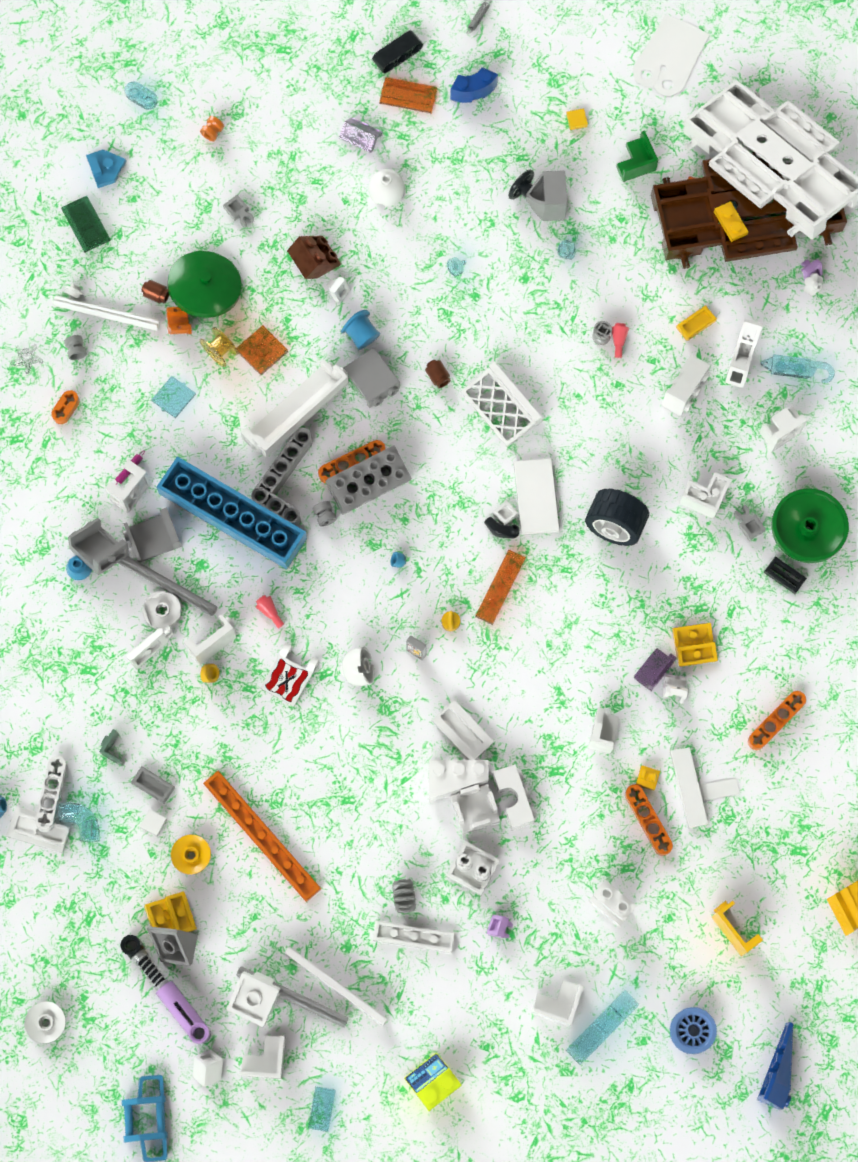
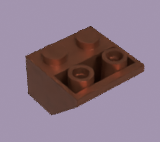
[287,236,341,279]

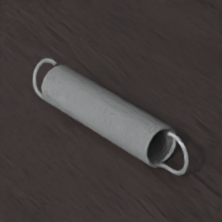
[467,0,491,34]

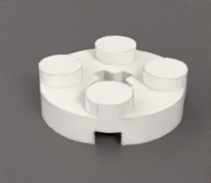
[142,591,182,630]

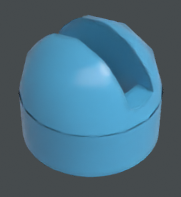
[390,552,406,568]

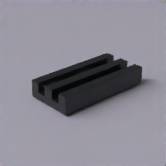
[764,556,807,594]

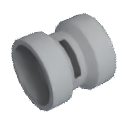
[592,321,612,345]
[64,335,87,360]
[313,501,337,527]

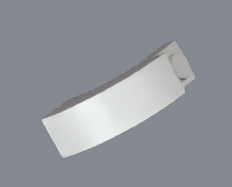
[725,319,763,388]

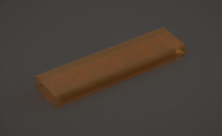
[475,550,526,625]

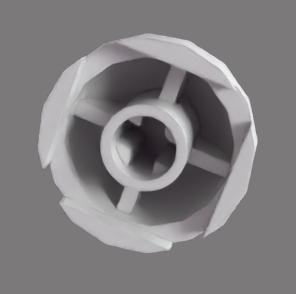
[369,169,405,207]
[340,647,375,686]

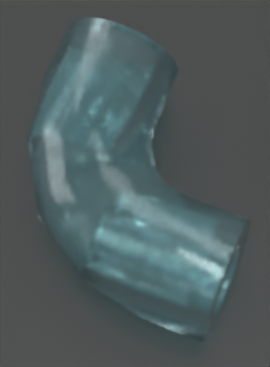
[58,802,100,842]

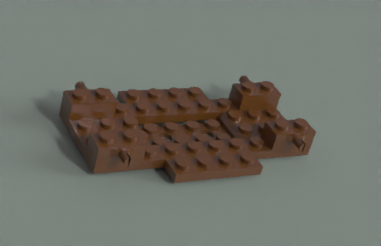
[651,152,847,269]

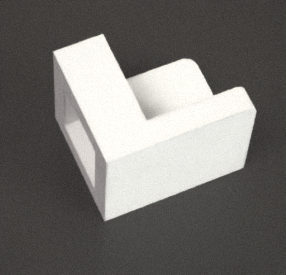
[193,1050,223,1087]

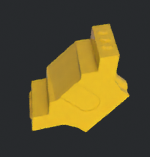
[827,880,858,936]

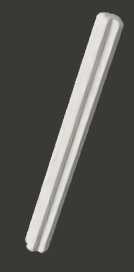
[53,295,160,330]

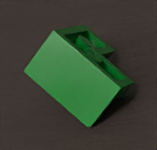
[616,131,658,182]

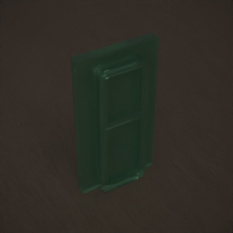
[61,196,111,253]

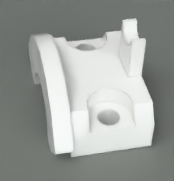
[662,674,688,704]

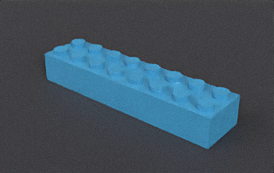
[156,456,307,569]

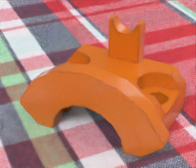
[166,307,192,335]

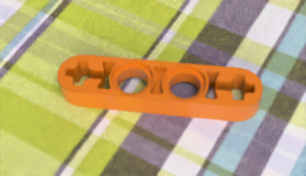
[318,440,386,483]
[748,691,806,750]
[625,784,673,856]

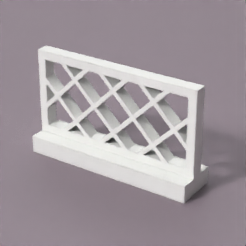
[460,361,543,448]

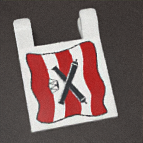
[260,643,319,707]

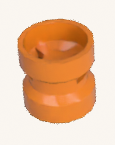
[200,116,225,142]

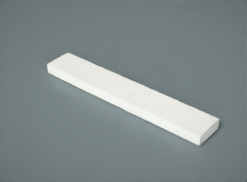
[284,947,387,1026]

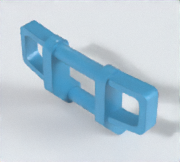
[122,1075,168,1162]

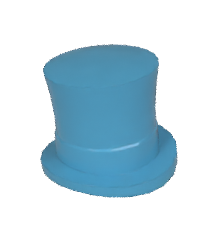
[340,310,380,350]

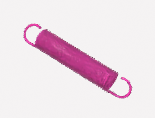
[115,450,145,485]

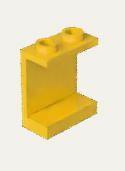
[711,901,763,956]

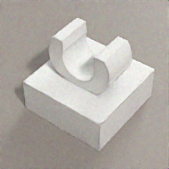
[326,277,351,303]

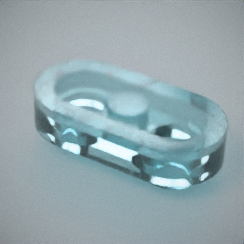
[124,82,158,110]

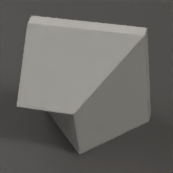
[147,926,198,966]

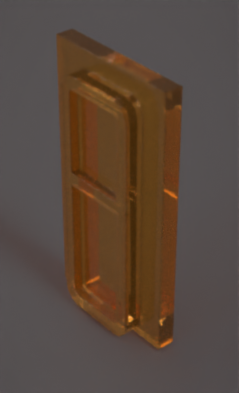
[379,77,437,114]

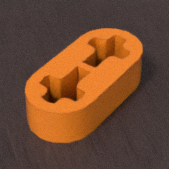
[51,390,80,424]

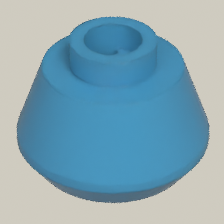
[66,555,92,580]

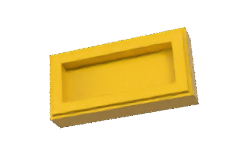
[676,305,717,341]

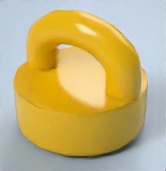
[441,611,460,632]
[200,664,219,683]

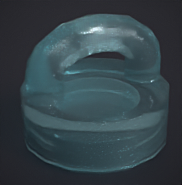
[558,240,576,260]
[447,257,466,276]

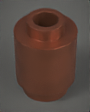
[141,280,170,304]
[425,360,451,388]

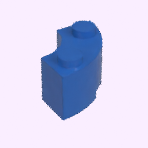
[450,67,498,103]

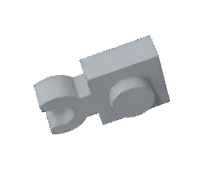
[223,195,254,228]
[734,505,766,541]

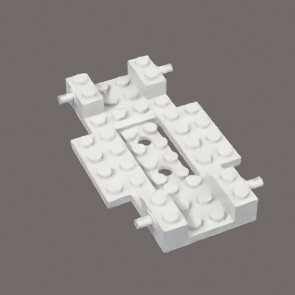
[684,80,858,240]

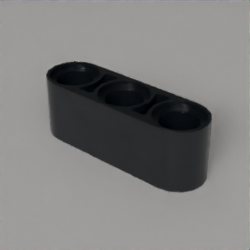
[372,30,423,74]

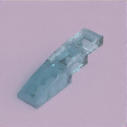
[566,990,640,1065]

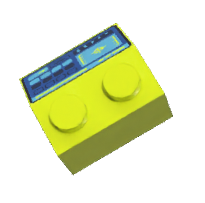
[404,1053,462,1111]

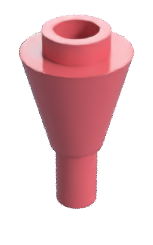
[612,323,629,358]
[255,595,284,629]

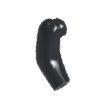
[484,517,520,539]

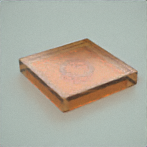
[236,325,288,376]

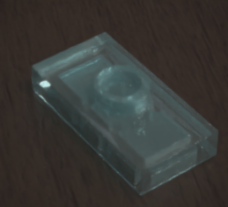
[308,1086,336,1132]

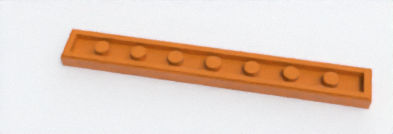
[203,771,321,902]

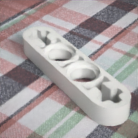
[35,756,67,832]

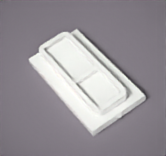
[432,700,495,760]
[6,806,73,853]

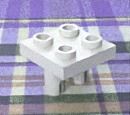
[446,841,500,896]

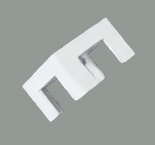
[105,459,151,513]

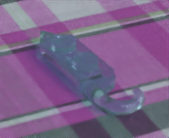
[760,354,835,383]

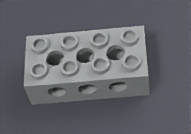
[325,445,412,515]

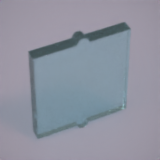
[151,376,196,419]

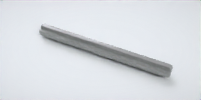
[118,556,218,616]
[237,967,348,1027]

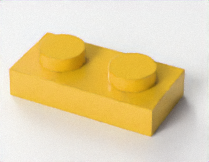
[714,201,748,242]

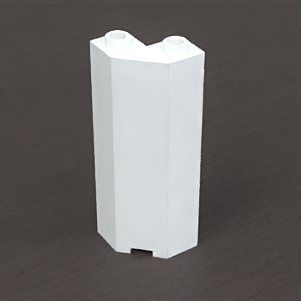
[241,360,349,458]

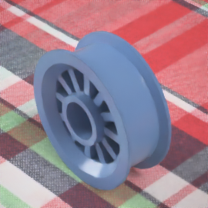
[670,1007,717,1054]

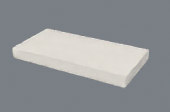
[514,458,559,535]

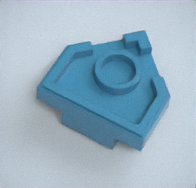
[86,150,126,188]

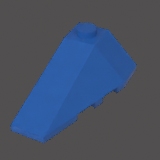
[757,1022,793,1110]

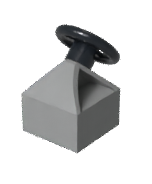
[508,169,567,221]

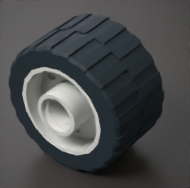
[585,488,650,546]

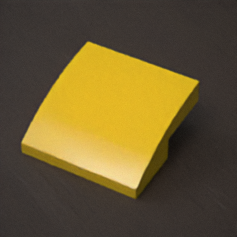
[672,623,718,667]
[144,891,197,932]

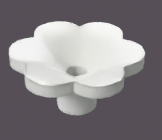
[804,273,823,296]

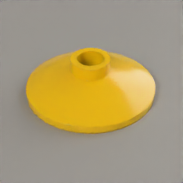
[171,835,211,875]

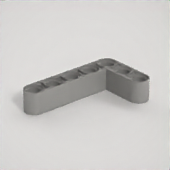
[251,428,312,527]

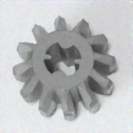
[392,879,416,913]

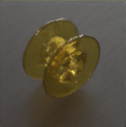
[199,327,239,367]

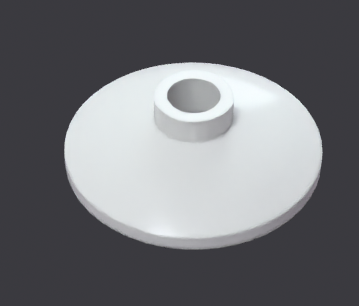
[24,1002,66,1043]

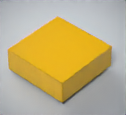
[566,109,588,130]

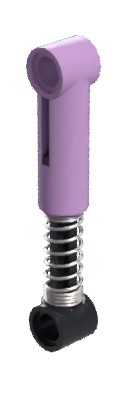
[120,935,211,1045]

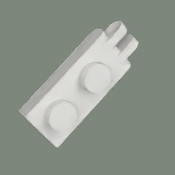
[126,625,174,669]

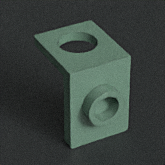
[99,729,123,766]

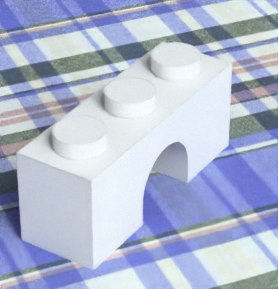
[492,764,537,831]

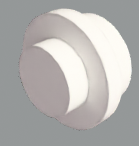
[65,283,83,299]

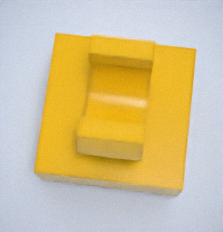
[635,765,660,791]

